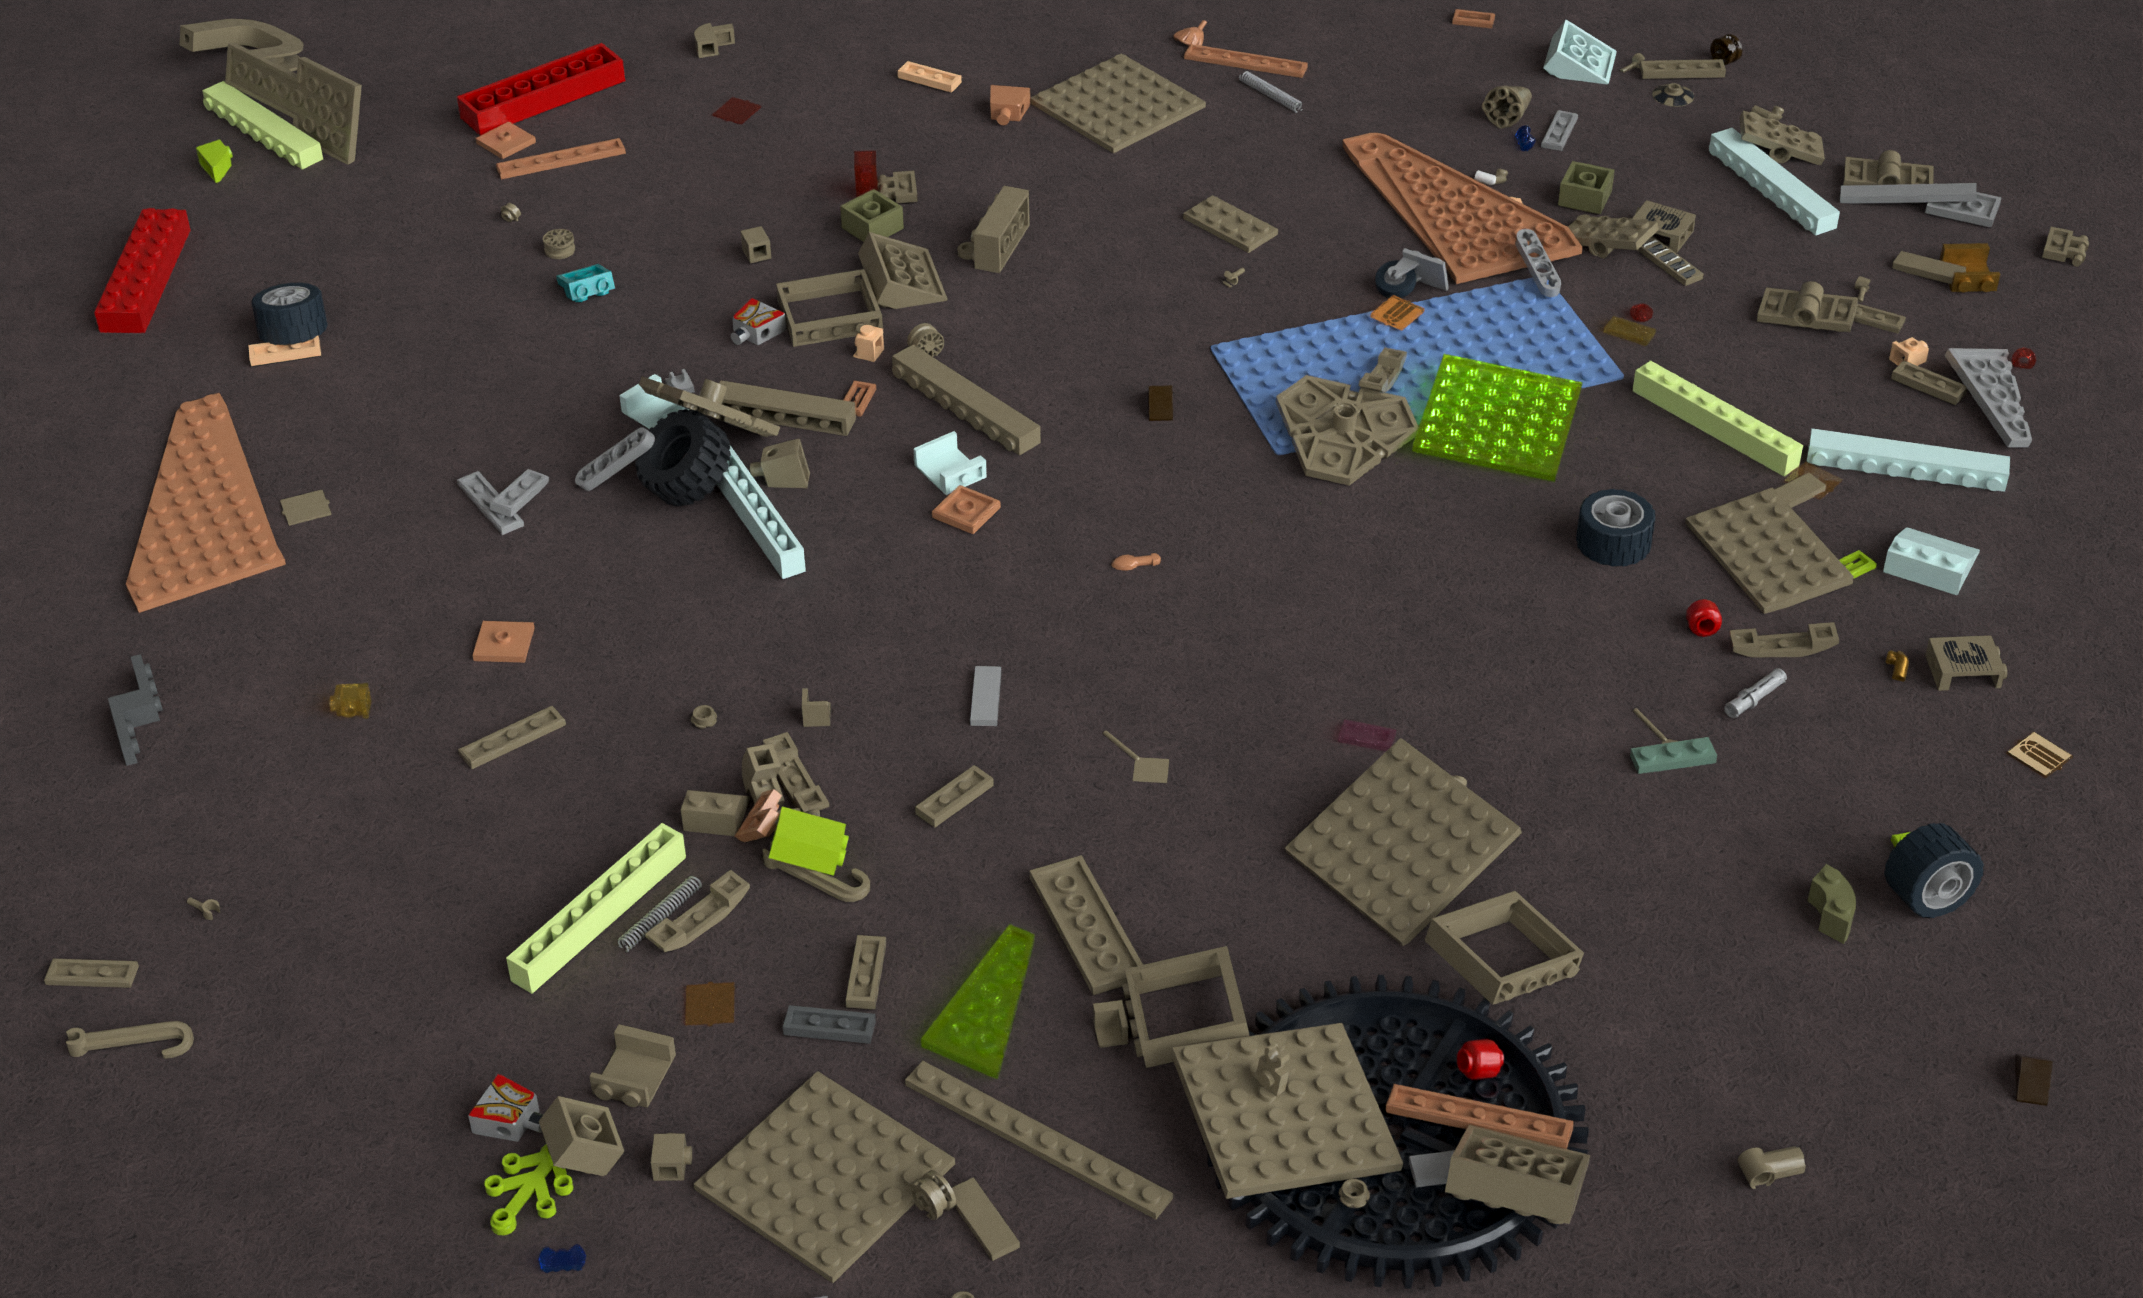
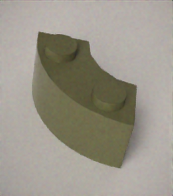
[1808,864,1856,944]

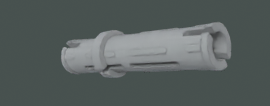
[1724,668,1787,718]

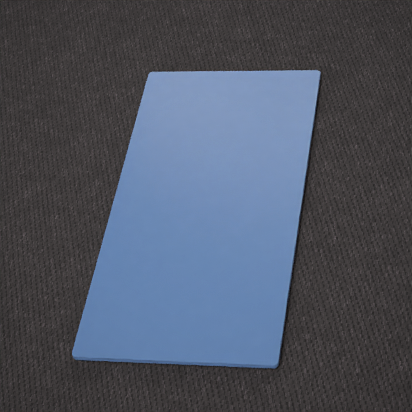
[1211,277,1624,455]

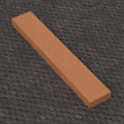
[1184,44,1308,78]
[496,138,626,179]
[1386,1084,1573,1149]

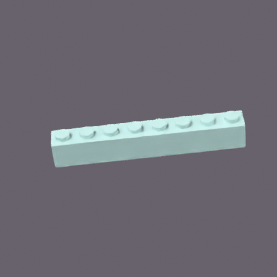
[1709,128,1840,235]
[1806,429,2010,492]
[717,446,806,579]

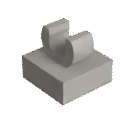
[665,369,695,393]

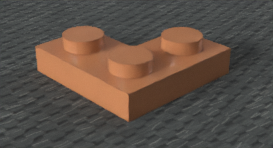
[735,789,782,842]

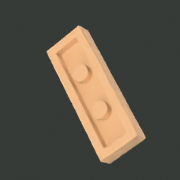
[898,61,962,93]
[248,336,321,366]

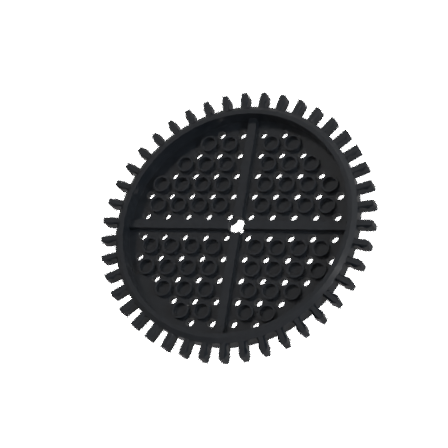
[1202,975,1589,1289]

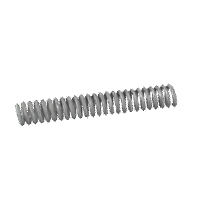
[1239,71,1303,113]
[618,876,702,952]

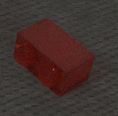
[854,150,878,198]

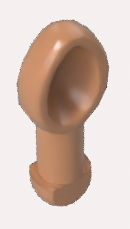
[1112,553,1161,571]

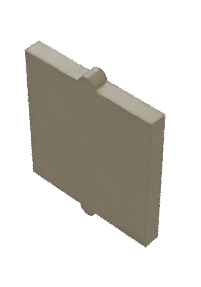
[280,490,331,526]

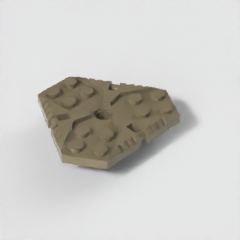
[1276,375,1419,485]
[639,376,780,438]

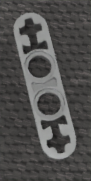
[1515,229,1561,297]
[575,427,655,491]

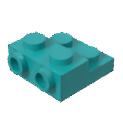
[556,264,615,302]

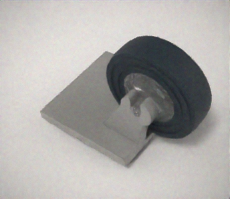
[1375,248,1449,299]

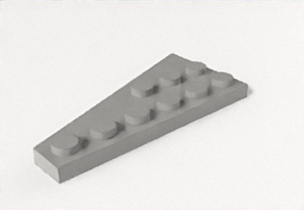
[1945,348,2032,447]

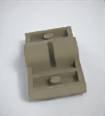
[1739,111,1825,165]
[1843,150,1934,186]
[1568,214,1659,259]
[1757,281,1858,332]

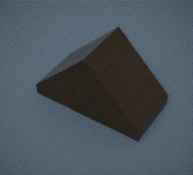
[1148,385,1173,421]
[2015,1054,2053,1106]

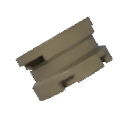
[543,229,575,259]
[907,323,944,357]
[909,1170,956,1220]

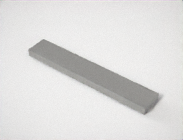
[1840,183,1976,204]

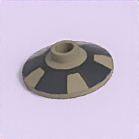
[1652,83,1694,107]

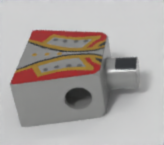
[731,298,786,345]
[468,1074,544,1142]

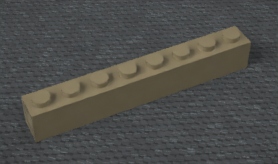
[892,345,1041,455]

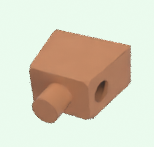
[990,85,1030,125]

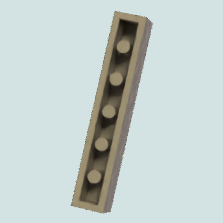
[719,380,856,436]

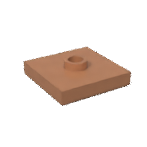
[476,122,536,159]
[932,485,1001,534]
[473,621,535,663]

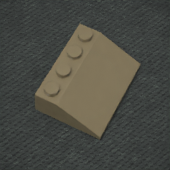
[858,232,947,309]
[1445,1125,1590,1224]

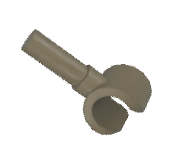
[1620,53,1645,73]
[1223,268,1245,288]
[1855,276,1870,303]
[187,897,220,920]

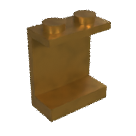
[1940,243,2000,292]

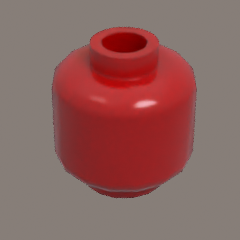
[1686,599,1722,637]
[1457,1039,1504,1080]

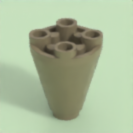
[1482,85,1532,129]

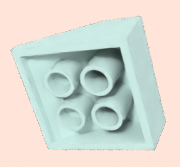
[1543,20,1617,84]
[1883,527,1980,595]

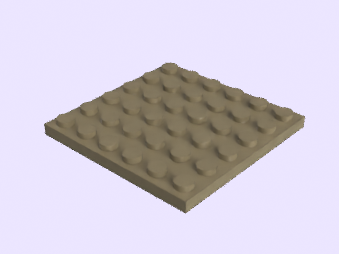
[1030,53,1206,153]
[1285,738,1522,946]
[1171,1023,1403,1199]
[694,1071,955,1283]

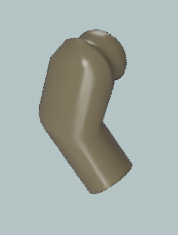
[1751,105,1784,120]

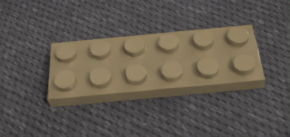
[1030,855,1143,995]

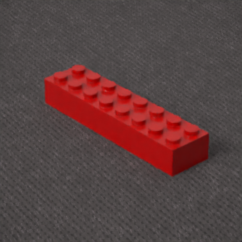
[457,43,625,136]
[94,208,191,333]

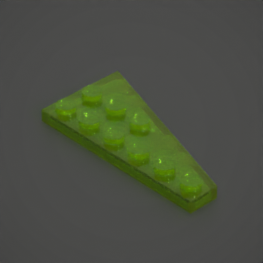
[921,924,1035,1079]

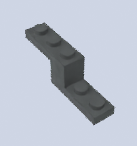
[108,654,163,766]

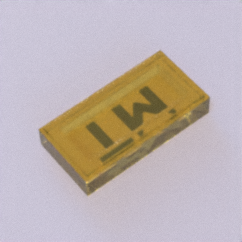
[1604,316,1656,346]

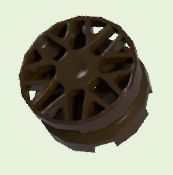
[1710,34,1742,66]

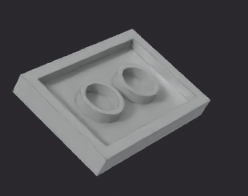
[1925,183,2002,227]

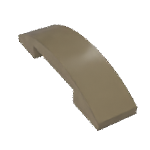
[1359,347,1407,393]
[1729,622,1839,657]
[763,732,829,813]
[645,870,750,952]

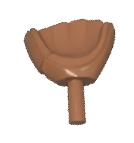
[1173,20,1207,46]

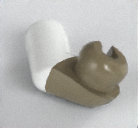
[1475,169,1508,185]

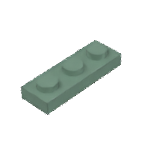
[1630,737,1717,774]

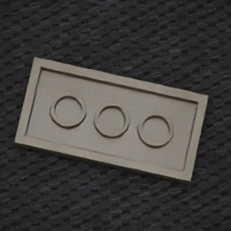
[1183,195,1278,253]

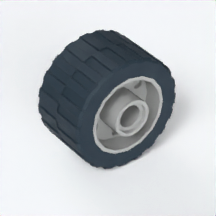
[251,282,327,345]
[1576,489,1656,567]
[1884,823,1984,918]

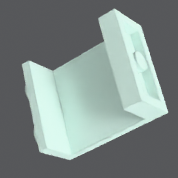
[619,374,690,429]
[914,431,987,495]

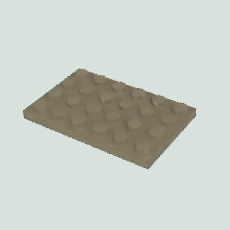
[1686,487,1854,614]

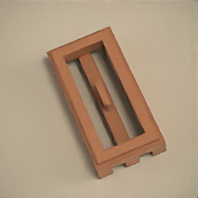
[1452,9,1495,29]
[843,381,876,417]

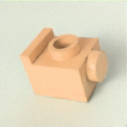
[853,325,884,362]
[1889,337,1929,366]

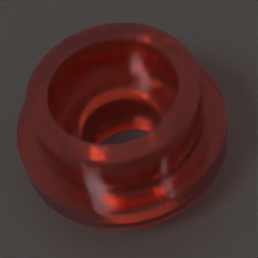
[1630,303,1653,322]
[2012,348,2036,369]

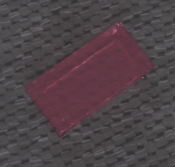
[1338,719,1396,751]

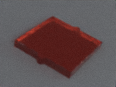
[713,97,761,125]

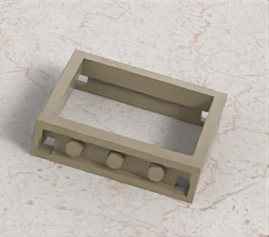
[776,269,883,347]
[1425,891,1584,1005]
[1122,946,1249,1068]

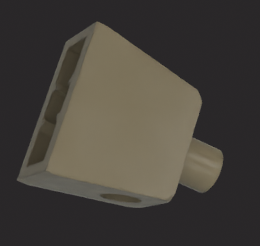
[750,439,810,488]

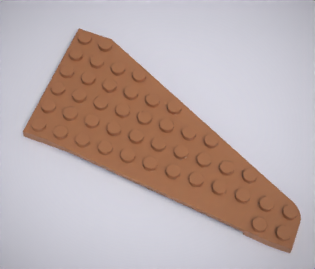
[1343,133,1582,284]
[126,393,286,613]

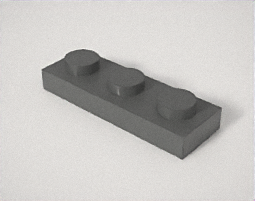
[783,1005,876,1044]

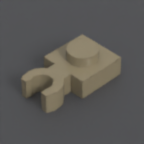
[1255,1042,1290,1096]

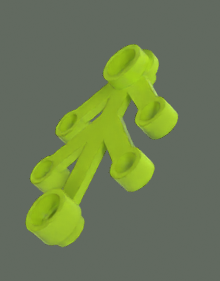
[484,1144,573,1235]

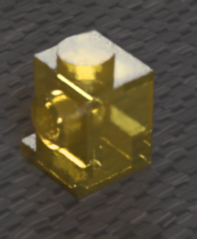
[330,683,372,719]

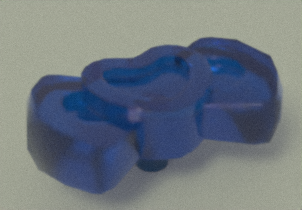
[1515,125,1536,151]
[538,1244,587,1273]

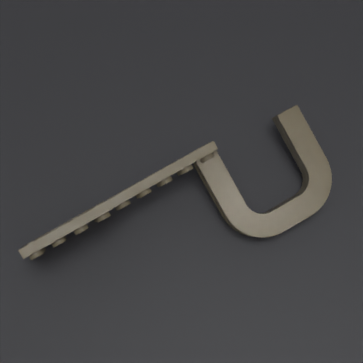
[179,19,362,165]

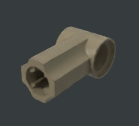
[1738,1146,1806,1189]

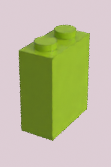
[769,807,849,876]

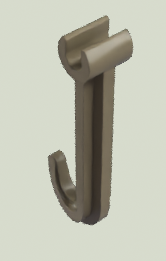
[763,841,870,902]
[66,1021,194,1059]

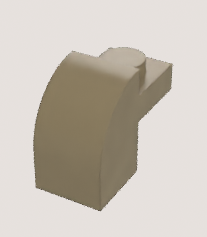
[694,23,735,58]
[742,743,785,806]

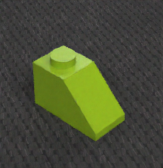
[196,139,233,183]

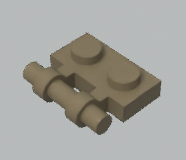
[877,171,918,203]
[2042,227,2089,267]

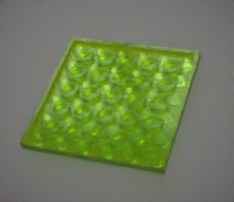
[1412,354,1583,482]

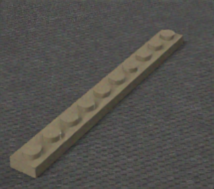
[905,1061,1173,1219]

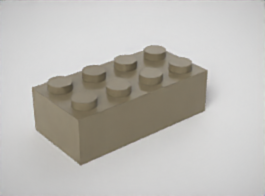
[971,186,1030,273]

